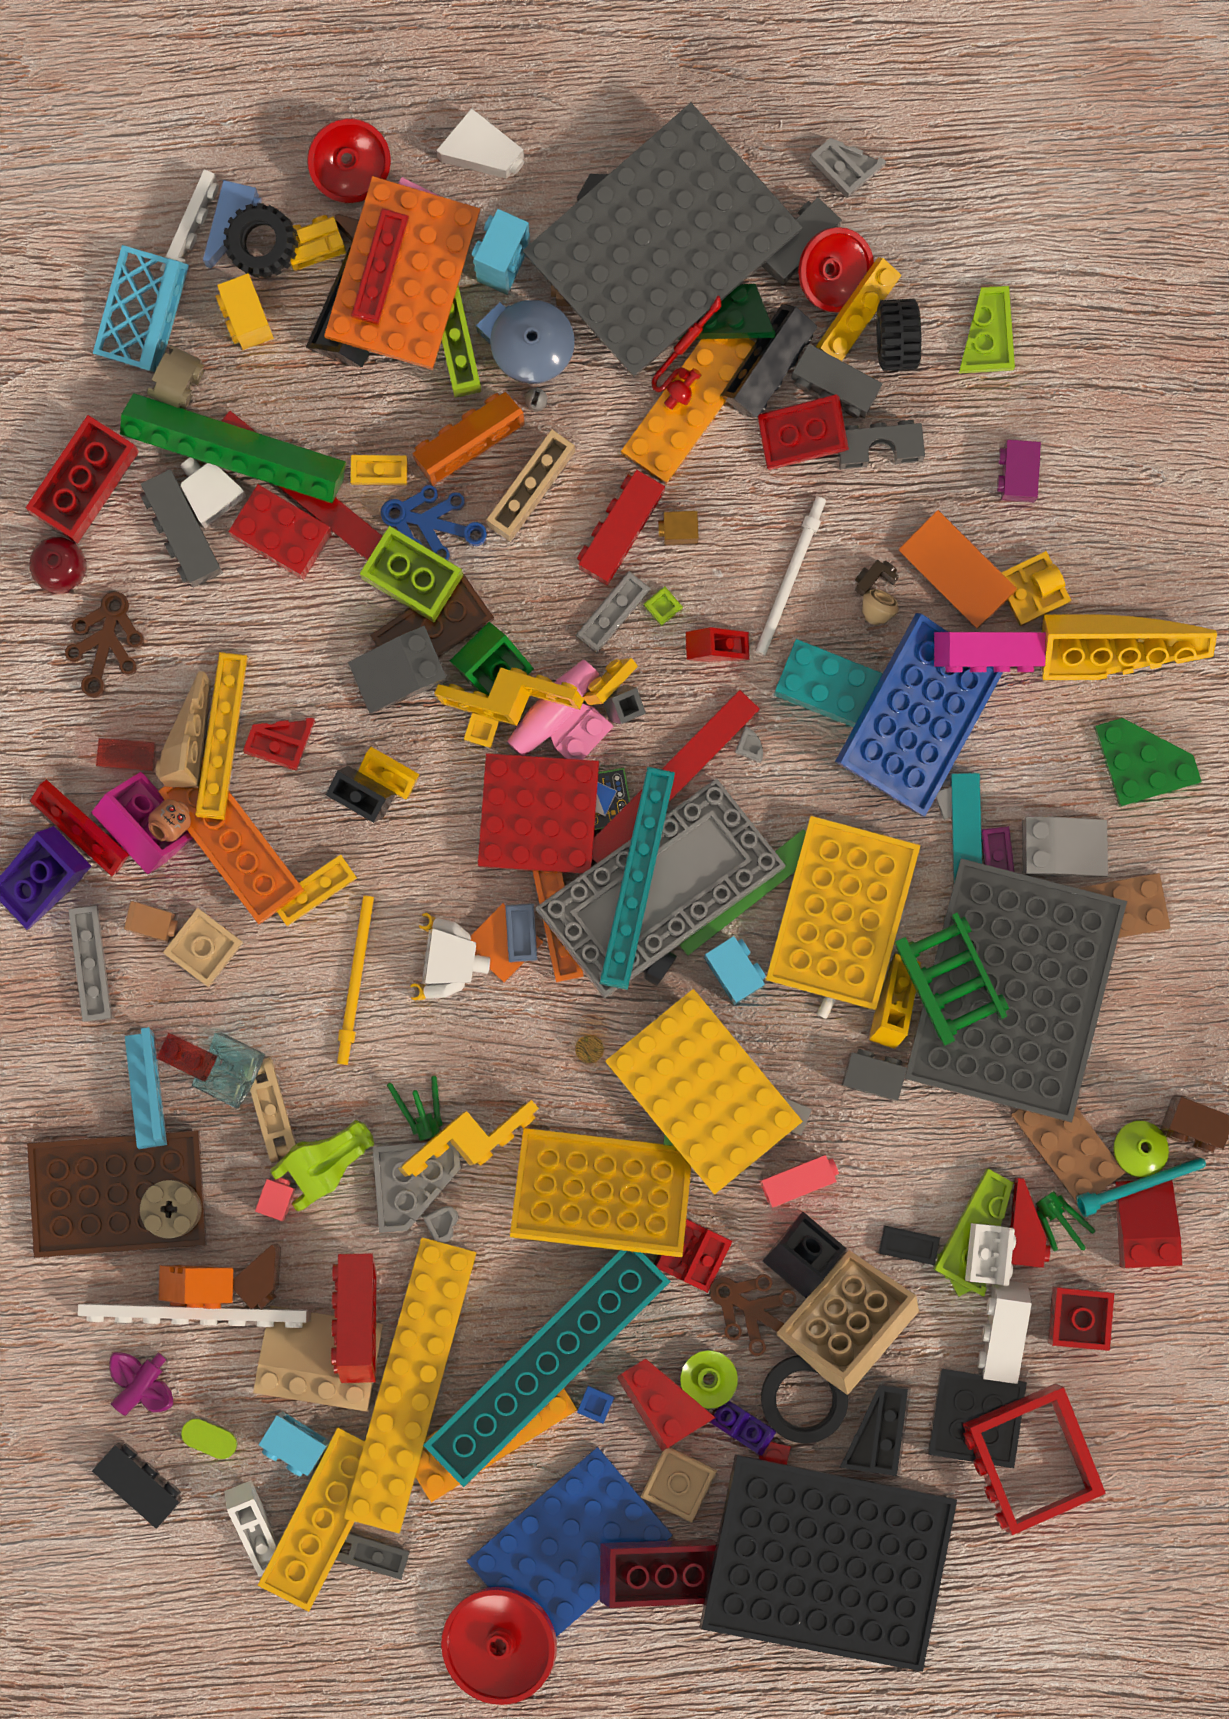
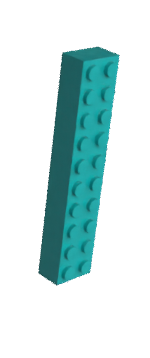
[423,1250,671,1487]

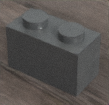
[841,1049,907,1101]

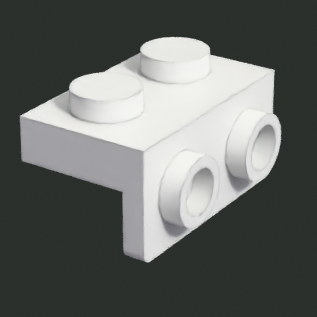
[965,1223,1016,1286]

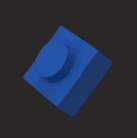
[577,1385,614,1424]

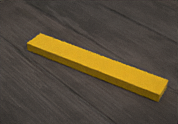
[195,652,248,820]

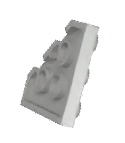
[373,1141,461,1233]

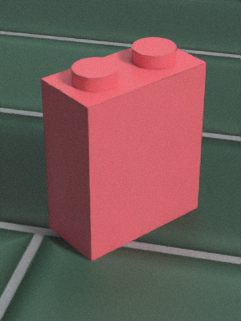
[759,1155,839,1208]

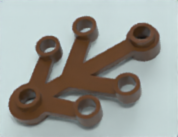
[65,591,144,698]
[710,1274,797,1356]

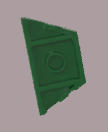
[677,284,776,340]

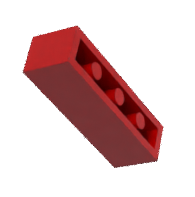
[577,469,665,586]

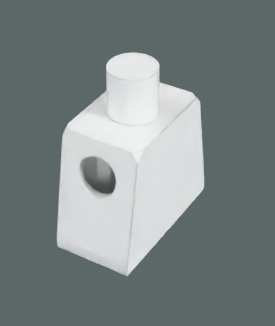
[180,457,247,529]

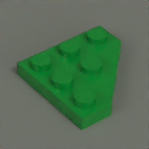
[1094,718,1202,807]

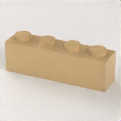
[486,430,575,542]

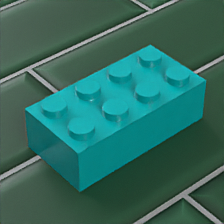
[773,639,883,727]

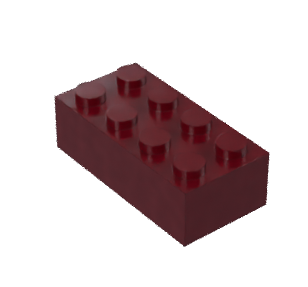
[600,1539,717,1608]

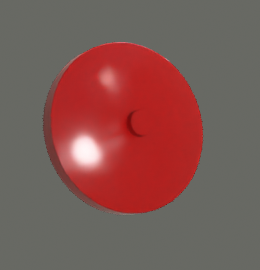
[441,1587,557,1705]

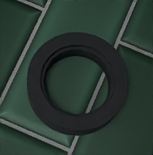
[761,1355,848,1443]

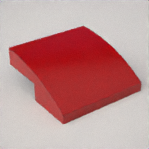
[654,1219,733,1293]

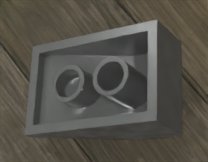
[348,626,448,714]

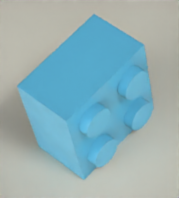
[704,936,766,1005]
[259,1411,330,1477]

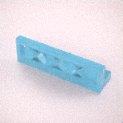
[125,1027,167,1149]

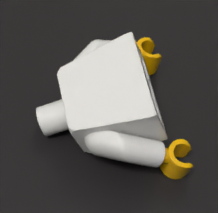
[410,913,490,1001]

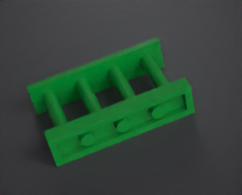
[894,912,1009,1047]

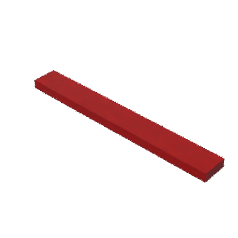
[221,411,383,561]
[592,690,760,864]

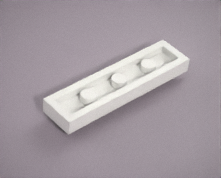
[160,169,219,275]

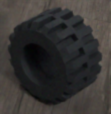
[223,203,299,278]
[876,299,922,371]

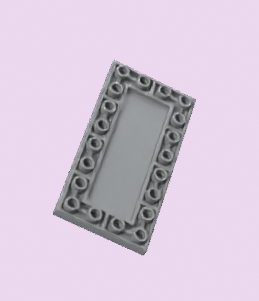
[536,778,786,999]

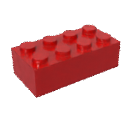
[25,415,139,544]
[331,1253,377,1383]

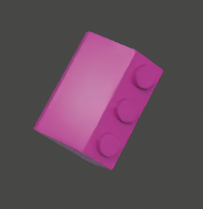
[91,772,193,875]

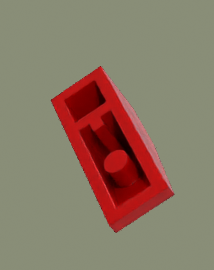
[1010,1178,1050,1268]

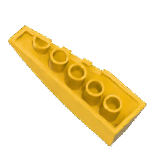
[1042,614,1217,680]

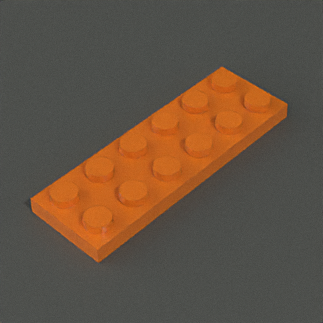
[158,757,305,925]

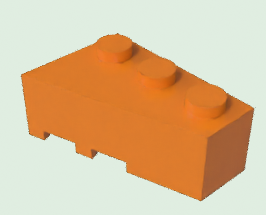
[158,1265,233,1309]

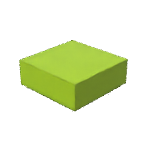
[643,586,683,627]

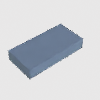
[505,904,537,963]

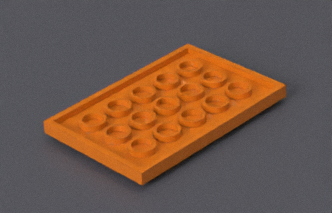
[324,176,481,370]

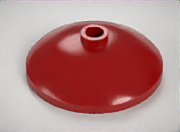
[307,118,391,203]
[798,227,874,312]

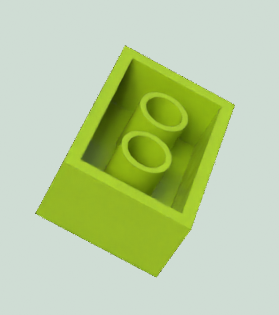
[360,526,463,622]

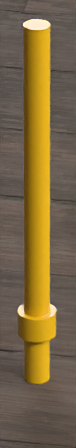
[337,896,374,1065]

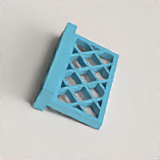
[93,245,189,372]

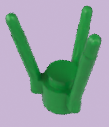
[387,1075,443,1141]
[1035,1191,1095,1251]

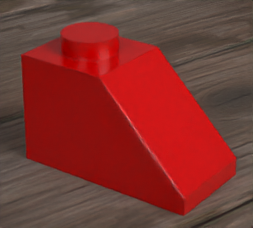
[685,627,750,662]

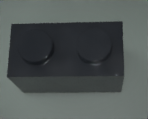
[325,766,396,823]

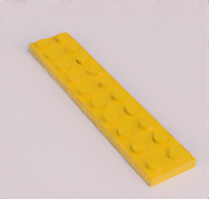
[344,1237,477,1534]

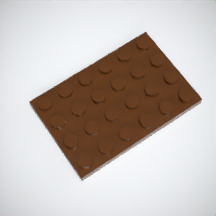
[27,1131,207,1258]

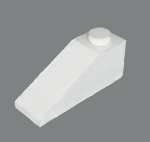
[224,1481,278,1577]

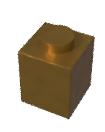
[658,511,699,545]

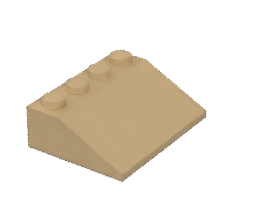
[777,1250,919,1395]
[253,1305,383,1411]

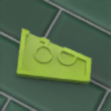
[958,286,1015,374]

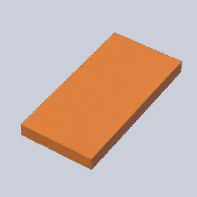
[898,510,1018,629]

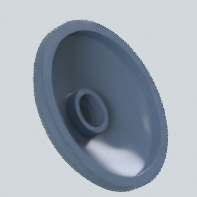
[490,300,575,384]

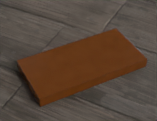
[370,574,494,658]

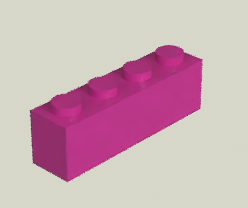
[934,632,1046,672]

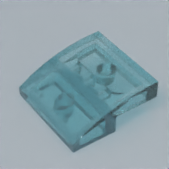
[192,1032,265,1108]

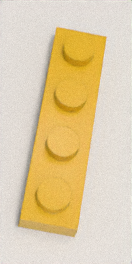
[816,257,901,361]

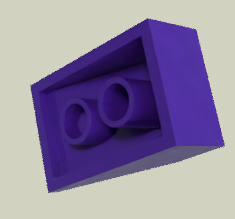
[0,826,92,930]

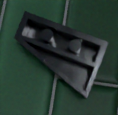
[840,1384,911,1476]

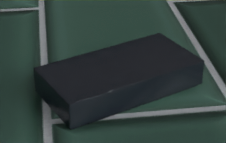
[878,1226,940,1265]

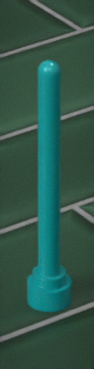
[1076,1158,1206,1217]

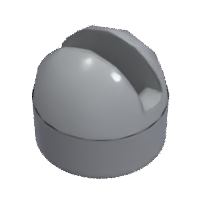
[525,388,547,412]

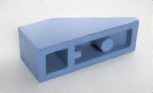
[203,180,262,268]

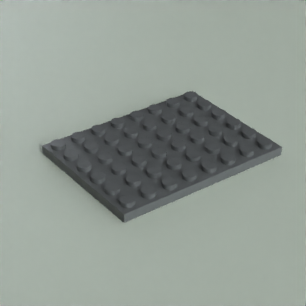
[523,102,803,377]
[904,859,1127,1122]

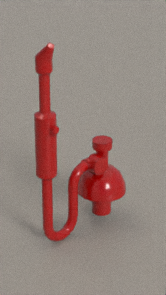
[652,296,721,410]

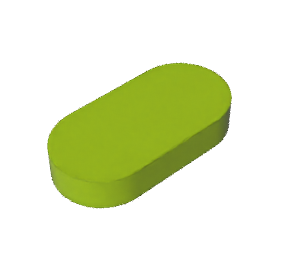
[181,1418,238,1459]

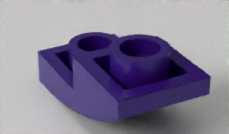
[710,1400,776,1456]

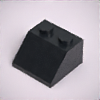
[763,1212,846,1298]

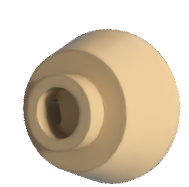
[862,589,899,625]

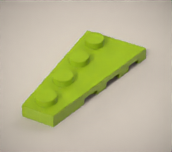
[933,1168,1013,1297]

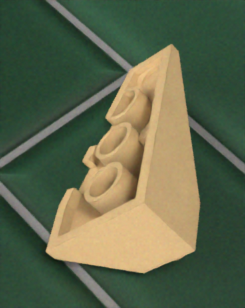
[156,671,211,788]

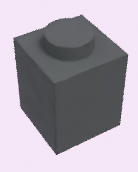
[603,685,646,724]

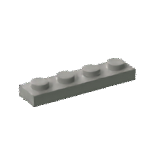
[68,905,112,1022]

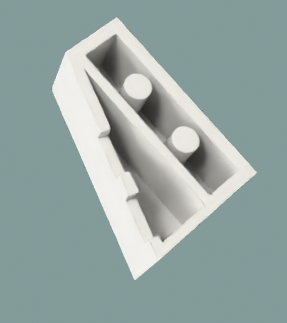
[978,1281,1032,1384]

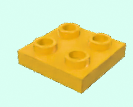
[1001,551,1072,627]

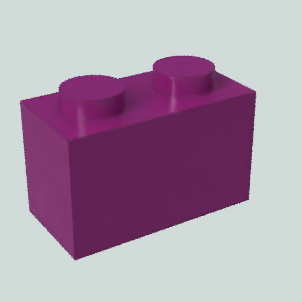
[997,440,1041,503]

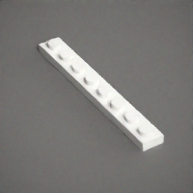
[78,1303,311,1328]

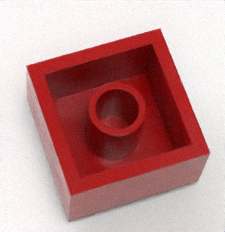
[1048,1286,1115,1351]

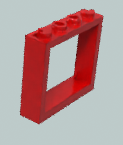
[963,1383,1106,1535]

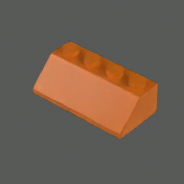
[412,392,525,486]

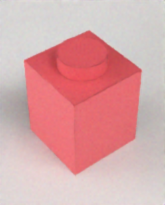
[255,1177,296,1221]

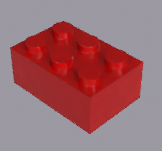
[228,484,333,581]

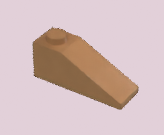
[124,901,178,942]

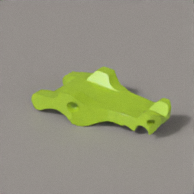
[270,1120,374,1211]

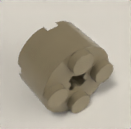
[147,345,205,410]
[140,1180,202,1238]

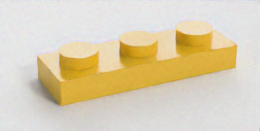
[277,854,357,927]

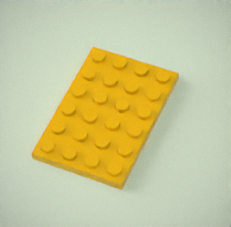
[766,816,921,1010]
[605,988,803,1195]
[510,1128,691,1257]

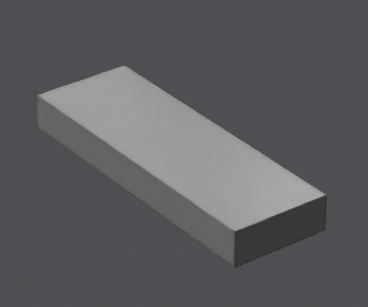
[576,571,651,654]

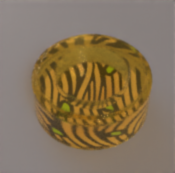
[575,1035,604,1064]

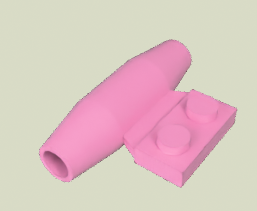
[507,659,614,760]

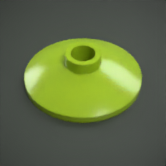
[1113,1121,1169,1178]
[680,1350,738,1409]

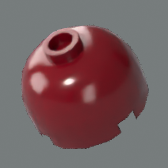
[29,537,87,594]

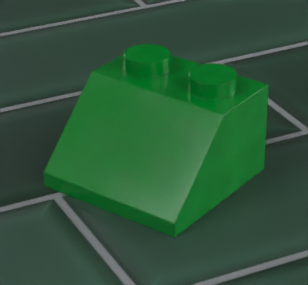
[449,622,534,696]

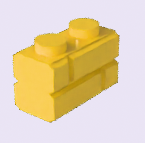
[290,215,346,271]

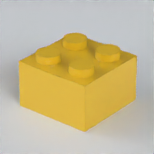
[215,273,274,350]

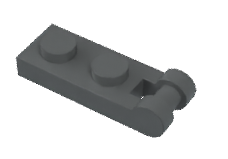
[336,1532,410,1580]

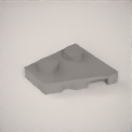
[809,138,886,198]

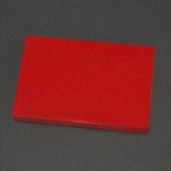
[758,394,849,470]

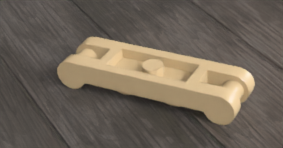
[243,1057,296,1163]

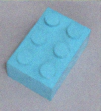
[472,209,530,295]

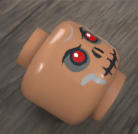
[148,799,191,842]

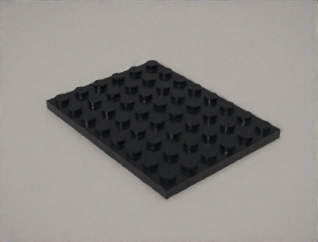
[699,1454,957,1672]

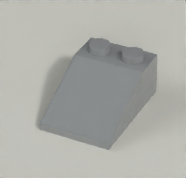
[1022,817,1108,877]

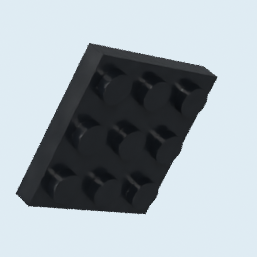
[928,1368,1027,1468]

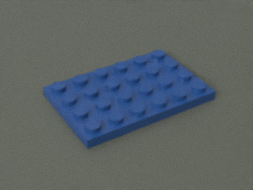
[835,613,1003,817]
[467,1446,673,1637]

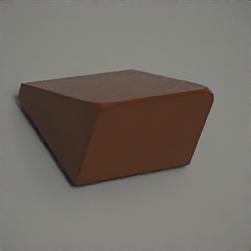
[335,214,359,242]

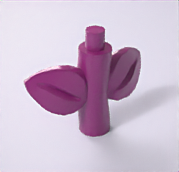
[109,1352,173,1416]

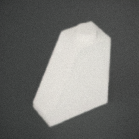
[436,109,525,179]

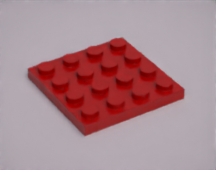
[478,753,599,874]

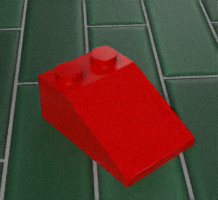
[1115,1180,1183,1268]

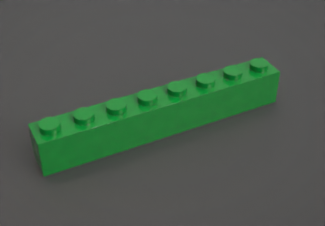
[120,393,346,503]

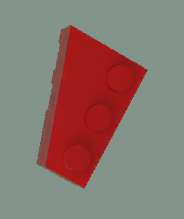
[617,1359,715,1451]

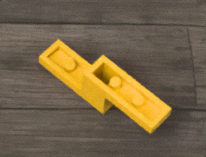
[434,668,584,726]
[398,1100,539,1177]

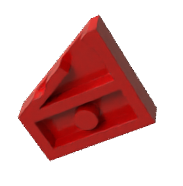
[243,717,315,771]

